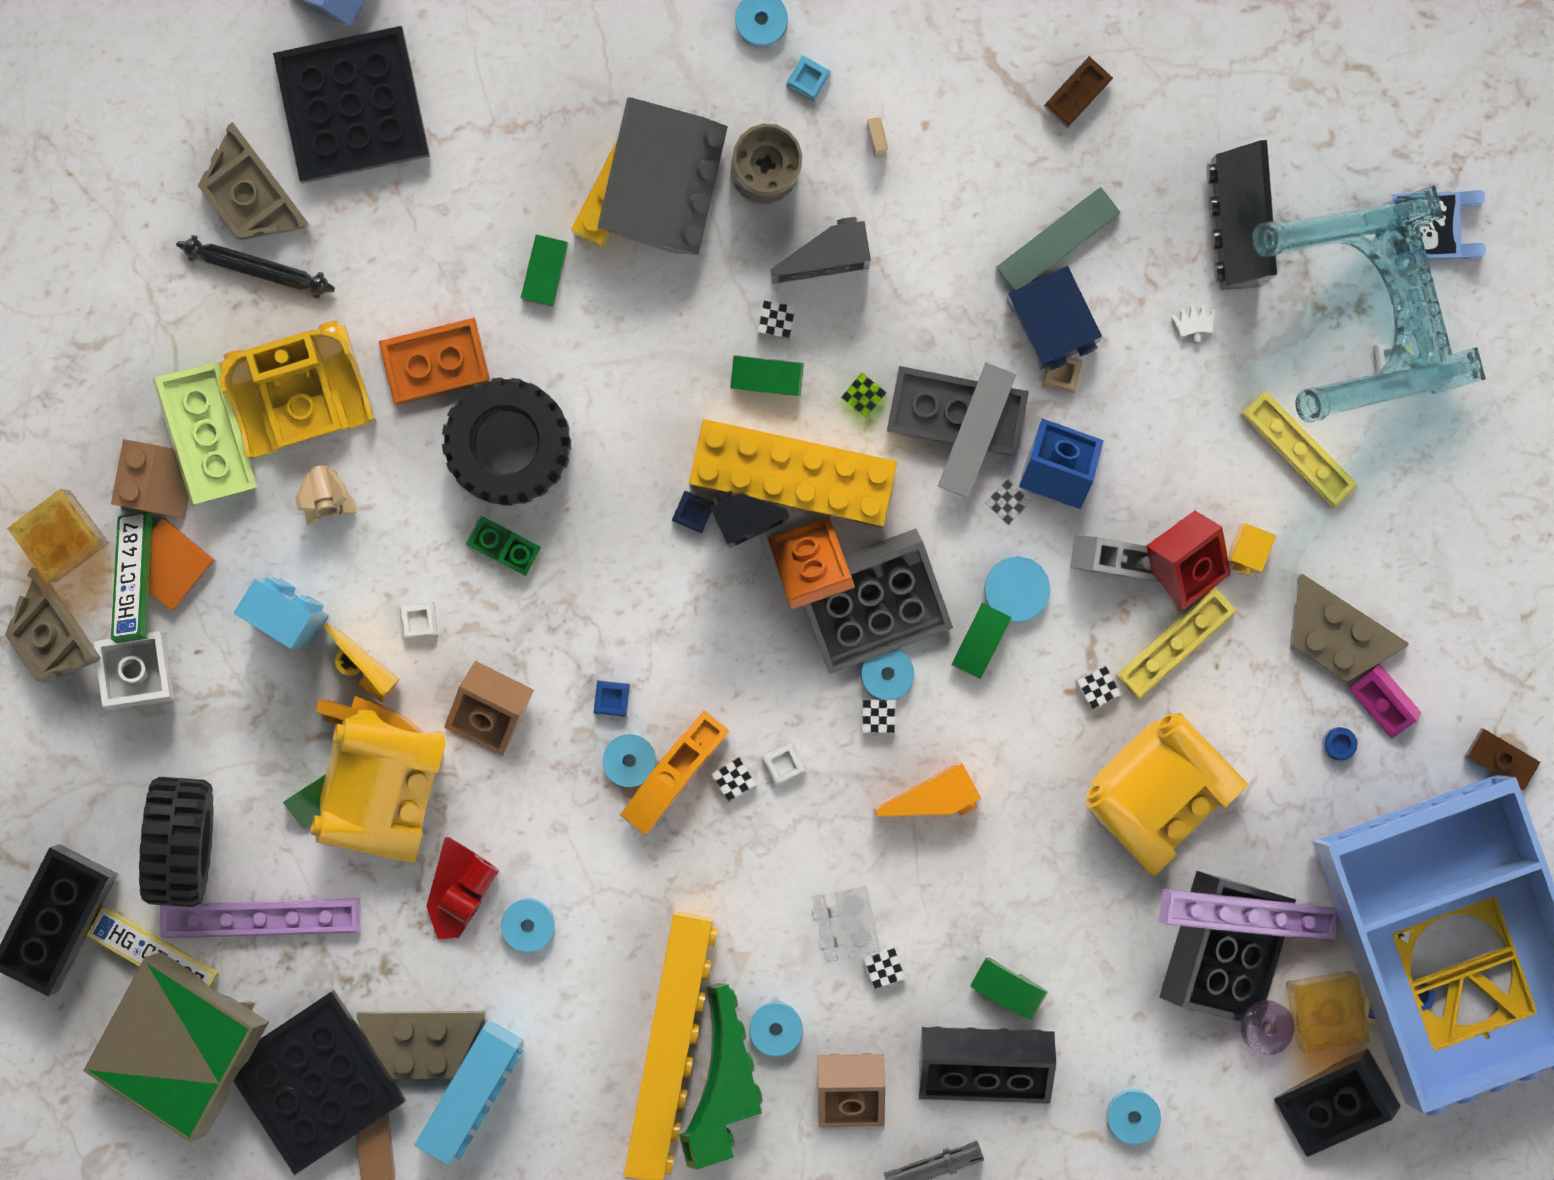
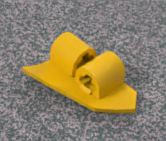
[324,623,400,702]

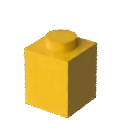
[1228,523,1276,576]

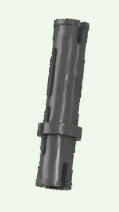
[884,1140,984,1180]

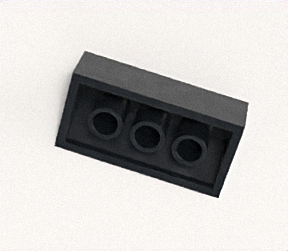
[710,490,790,548]
[919,1026,1056,1103]

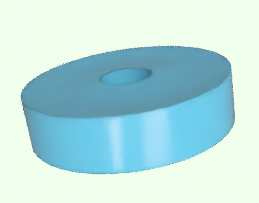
[735,0,788,47]
[861,649,914,700]
[603,734,656,787]
[501,898,555,952]
[750,1002,802,1056]
[1107,1089,1161,1144]

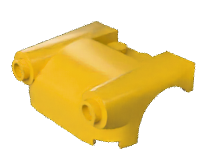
[219,321,376,459]
[311,710,446,863]
[1085,713,1249,877]

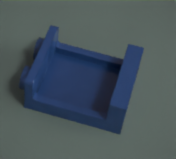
[1007,266,1102,371]

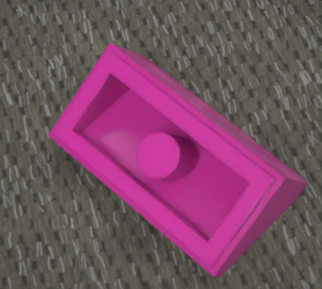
[1349,664,1421,738]

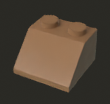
[111,439,188,518]
[444,661,534,756]
[818,1053,885,1127]

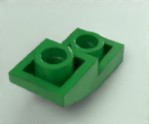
[730,355,804,396]
[465,515,541,576]
[951,603,1012,679]
[970,957,1048,1020]

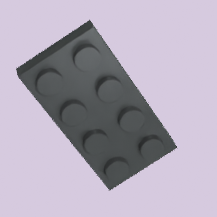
[886,366,1029,457]

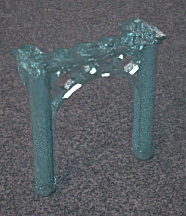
[1252,186,1486,423]

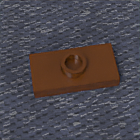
[1044,56,1113,128]
[1464,728,1541,790]

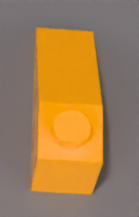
[874,762,981,816]

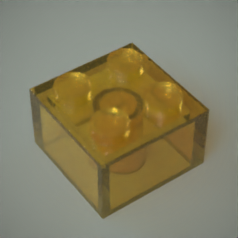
[7,489,109,582]
[1286,970,1370,1052]

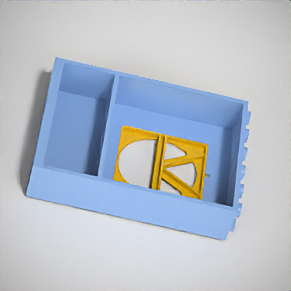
[1312,775,1554,1116]

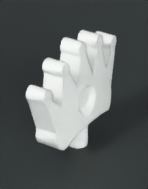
[1171,305,1216,343]

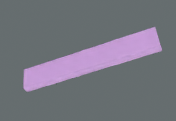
[1159,889,1338,942]
[160,898,361,938]

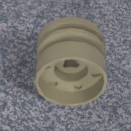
[730,123,803,204]

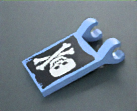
[1393,190,1486,260]

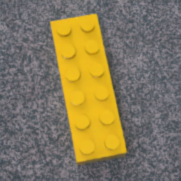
[689,419,898,528]

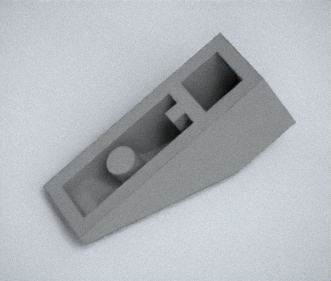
[1070,535,1159,582]

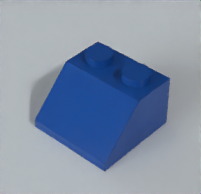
[1019,418,1104,509]

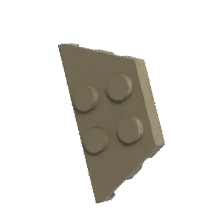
[198,122,310,240]
[5,567,101,683]
[1290,574,1409,682]
[357,1011,485,1079]

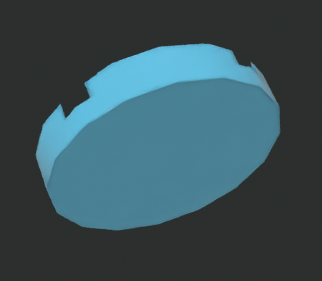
[984,556,1050,622]

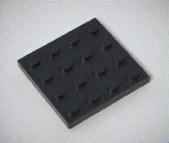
[273,26,430,184]
[233,990,406,1175]

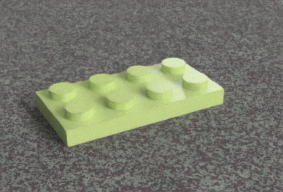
[153,362,257,506]

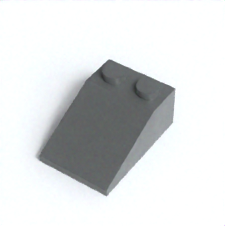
[771,217,871,284]

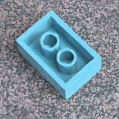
[234,577,329,649]

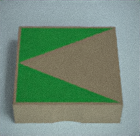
[83,952,269,1143]

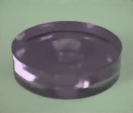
[1241,1000,1295,1055]

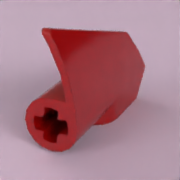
[426,837,499,940]

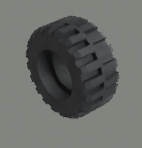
[442,377,571,506]
[139,777,214,907]

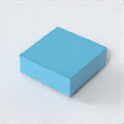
[786,55,831,102]

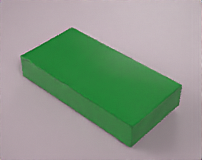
[520,234,569,307]

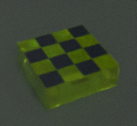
[840,372,887,419]

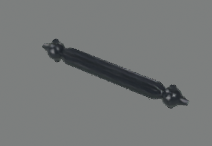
[176,235,335,298]

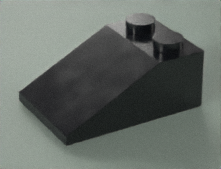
[1274,1048,1401,1157]

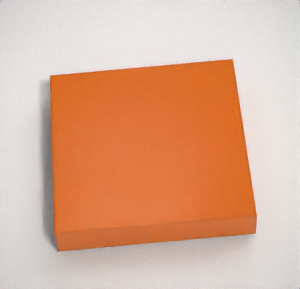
[149,518,215,611]

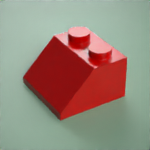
[1146,510,1231,611]

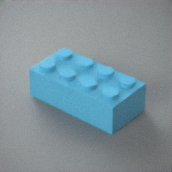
[414,1020,524,1166]

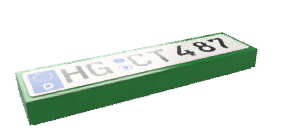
[111,511,153,643]

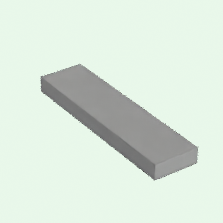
[937,363,1017,498]

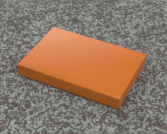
[379,318,491,406]
[767,516,855,610]

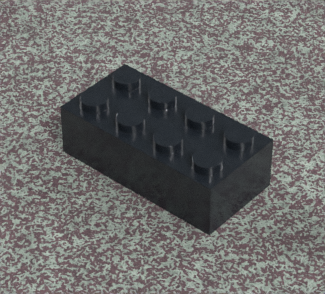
[0,844,118,997]

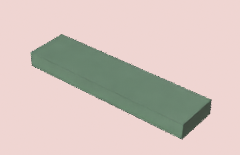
[996,187,1121,291]

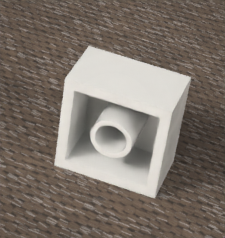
[93,631,174,711]

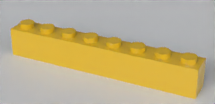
[624,911,718,1180]

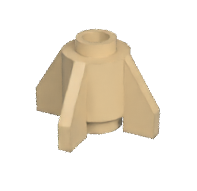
[295,466,357,525]

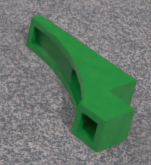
[679,983,763,1170]

